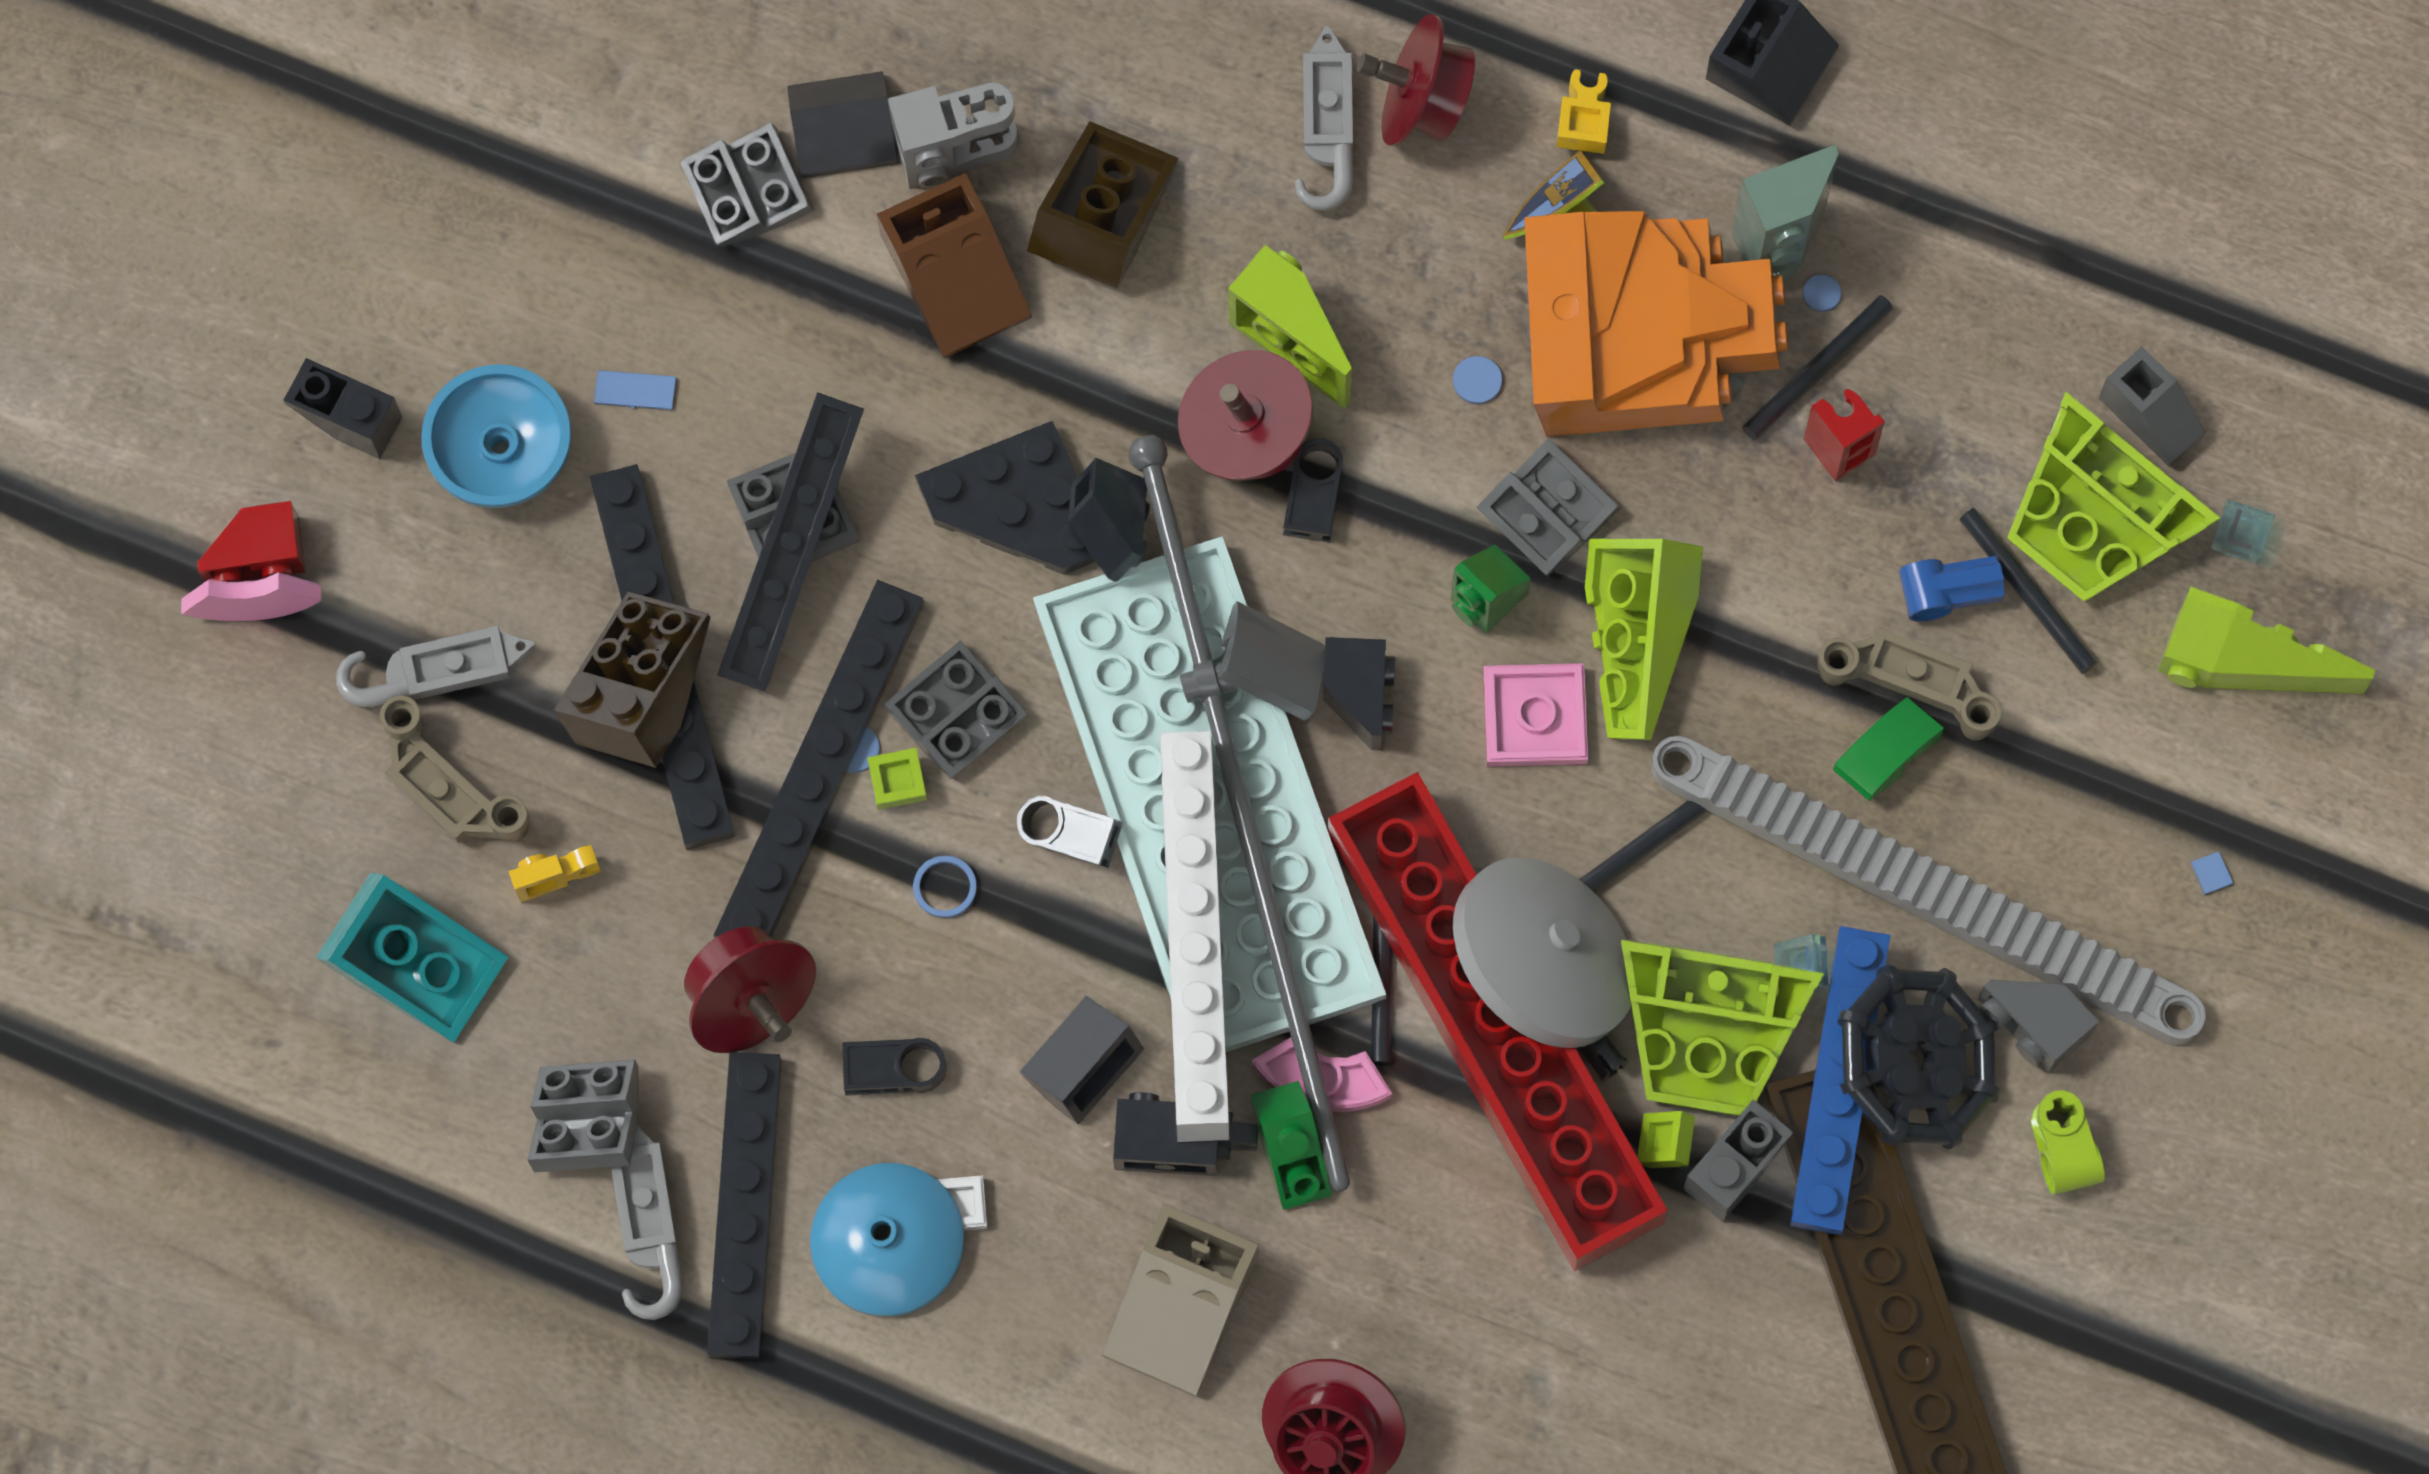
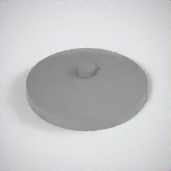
[1453,857,1632,1048]

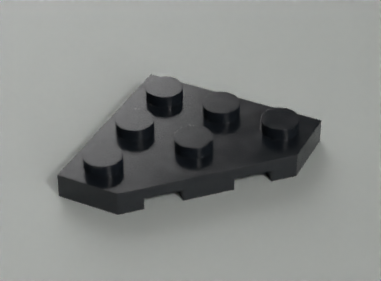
[915,421,1096,575]

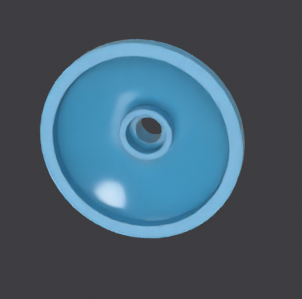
[421,364,572,508]
[810,1163,965,1317]

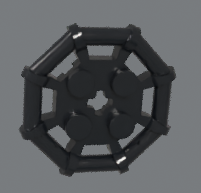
[1837,964,2001,1149]

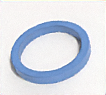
[913,856,977,918]

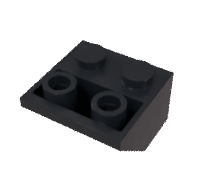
[1706,0,1839,126]

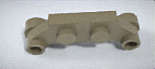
[1817,627,2002,740]
[380,695,530,844]

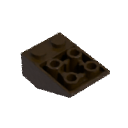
[553,592,711,768]

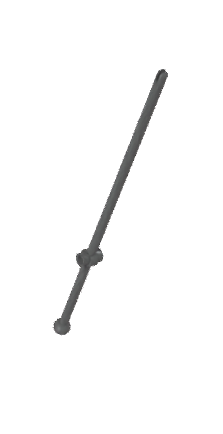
[1129,435,1350,1192]

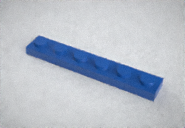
[1790,926,1891,1235]

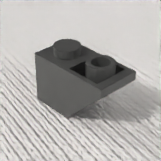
[2099,346,2205,467]
[1978,979,2099,1073]
[1683,1100,1793,1222]

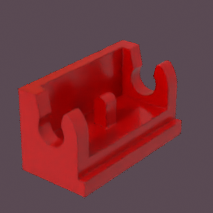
[1803,389,1885,481]

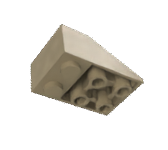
[1102,1203,1259,1397]

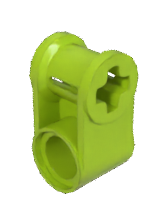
[2030,1090,2105,1195]

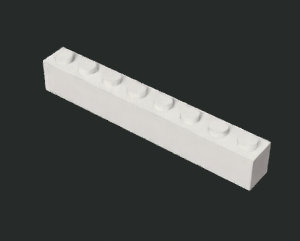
[1160,731,1229,1142]

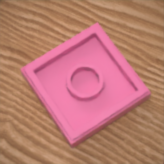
[1483,663,1588,767]

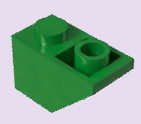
[1451,544,1530,634]
[1250,1080,1332,1210]

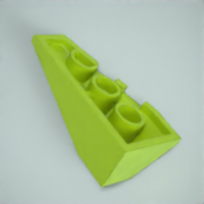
[1585,539,1703,740]
[2157,587,2376,694]

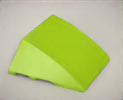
[2007,392,2221,602]
[1621,940,1824,1115]

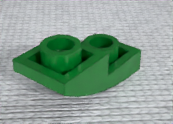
[1832,697,1944,801]

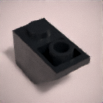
[283,358,402,459]
[1068,458,1150,582]
[1323,637,1395,750]

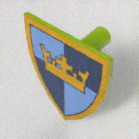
[1502,151,1604,240]

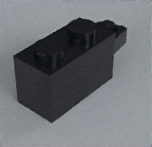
[1113,1092,1259,1176]

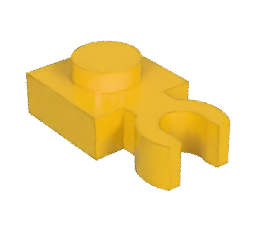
[1556,69,1611,154]
[508,845,601,903]

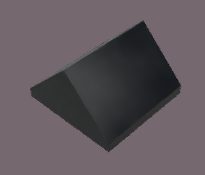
[787,71,898,179]

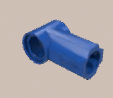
[1899,556,2005,622]

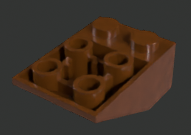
[877,173,1032,359]

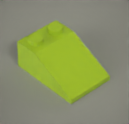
[1228,245,1352,409]

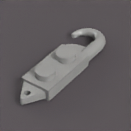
[1295,26,1353,211]
[336,626,536,707]
[611,1124,683,1320]

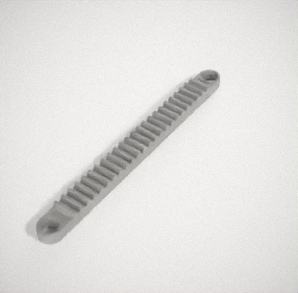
[1650,736,2206,1045]

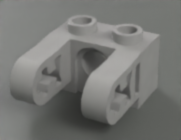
[888,83,1018,189]

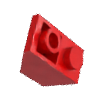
[197,501,305,582]

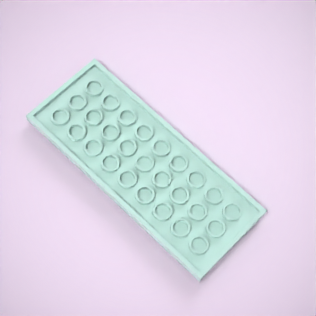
[1033,536,1386,1053]

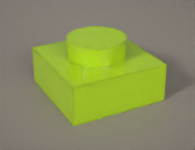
[867,747,927,810]
[1637,1111,1695,1168]

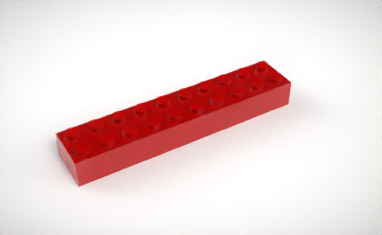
[1328,772,1668,1272]

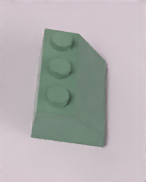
[1732,145,1839,281]

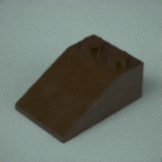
[1027,121,1179,288]

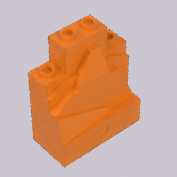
[1524,211,1788,437]

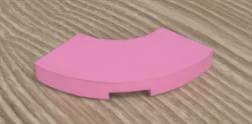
[181,572,321,621]
[1252,1037,1392,1112]

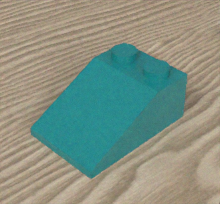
[316,873,509,1043]

